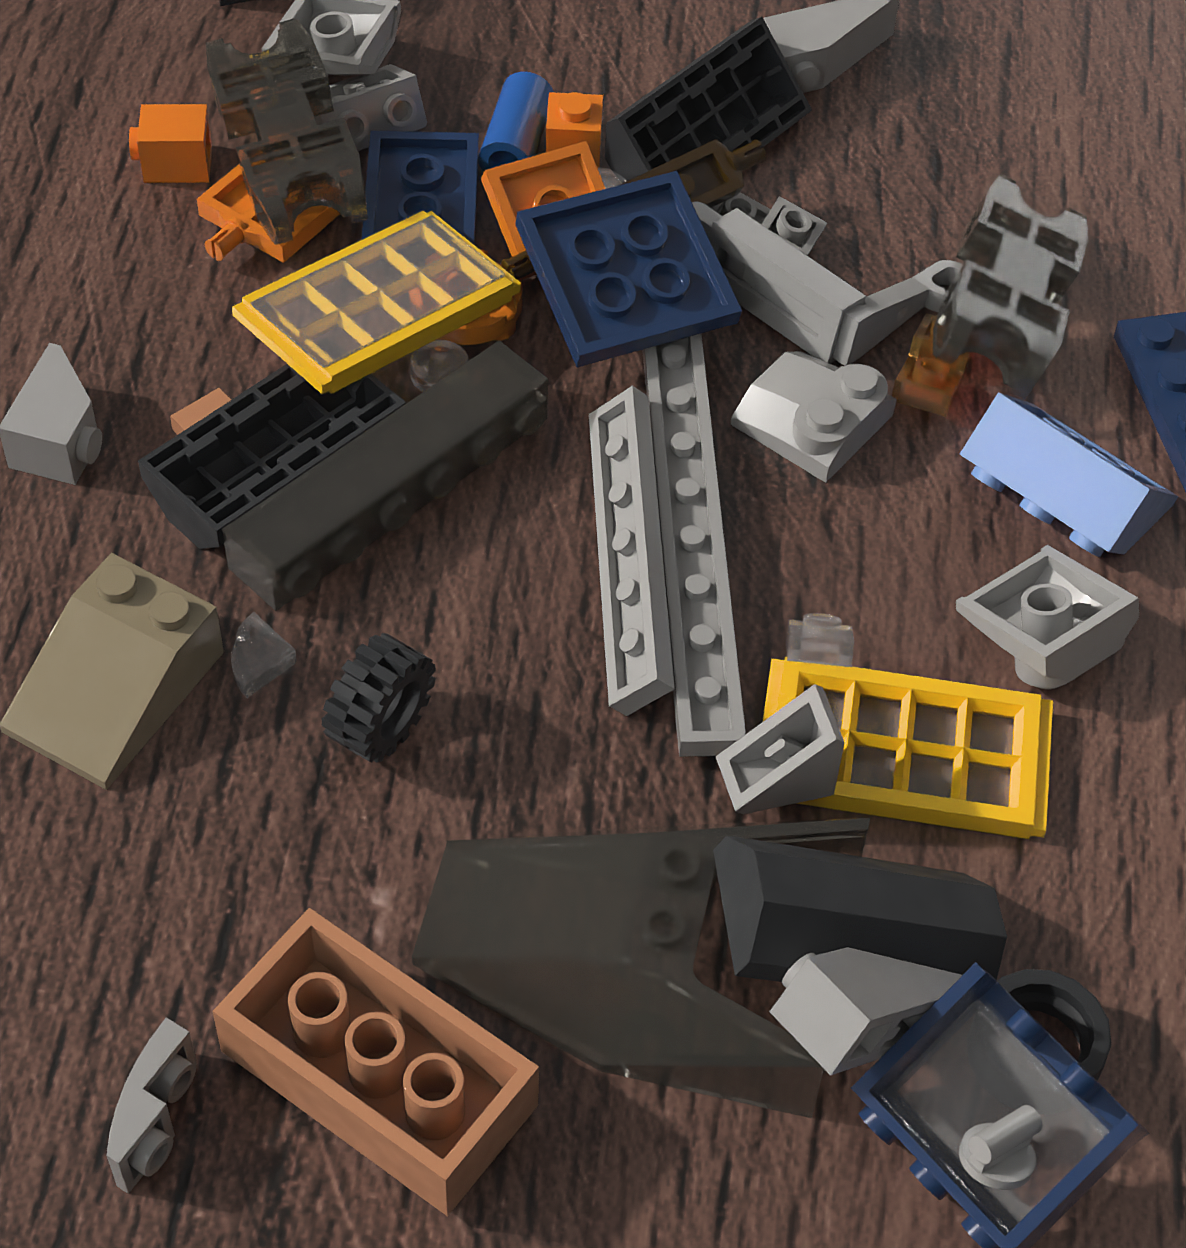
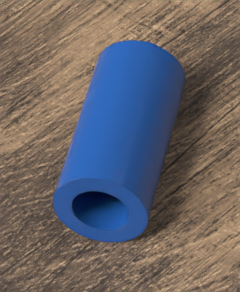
[478,72,554,172]

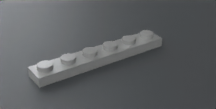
[589,386,675,716]

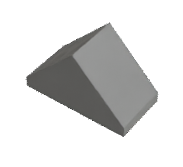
[716,684,845,815]

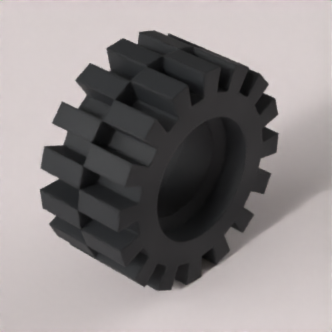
[322,633,436,763]

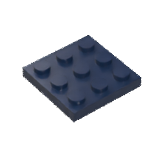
[515,171,742,368]

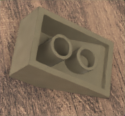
[0,553,224,790]

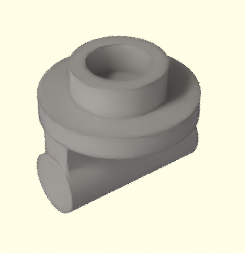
[959,1105,1043,1190]

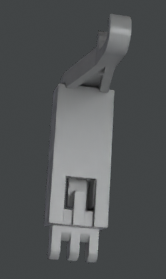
[692,202,975,366]

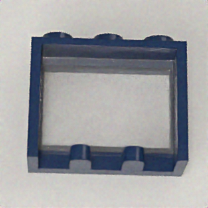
[851,962,1149,1248]

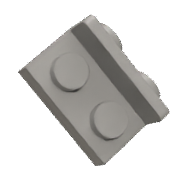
[297,64,427,155]

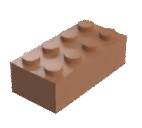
[212,908,539,1217]

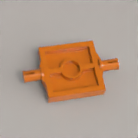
[197,137,355,263]

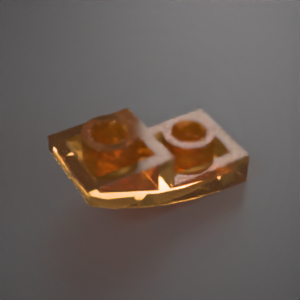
[891,313,980,417]

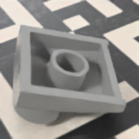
[262,0,401,89]
[731,351,896,483]
[956,545,1139,689]

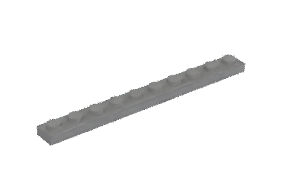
[642,334,746,757]

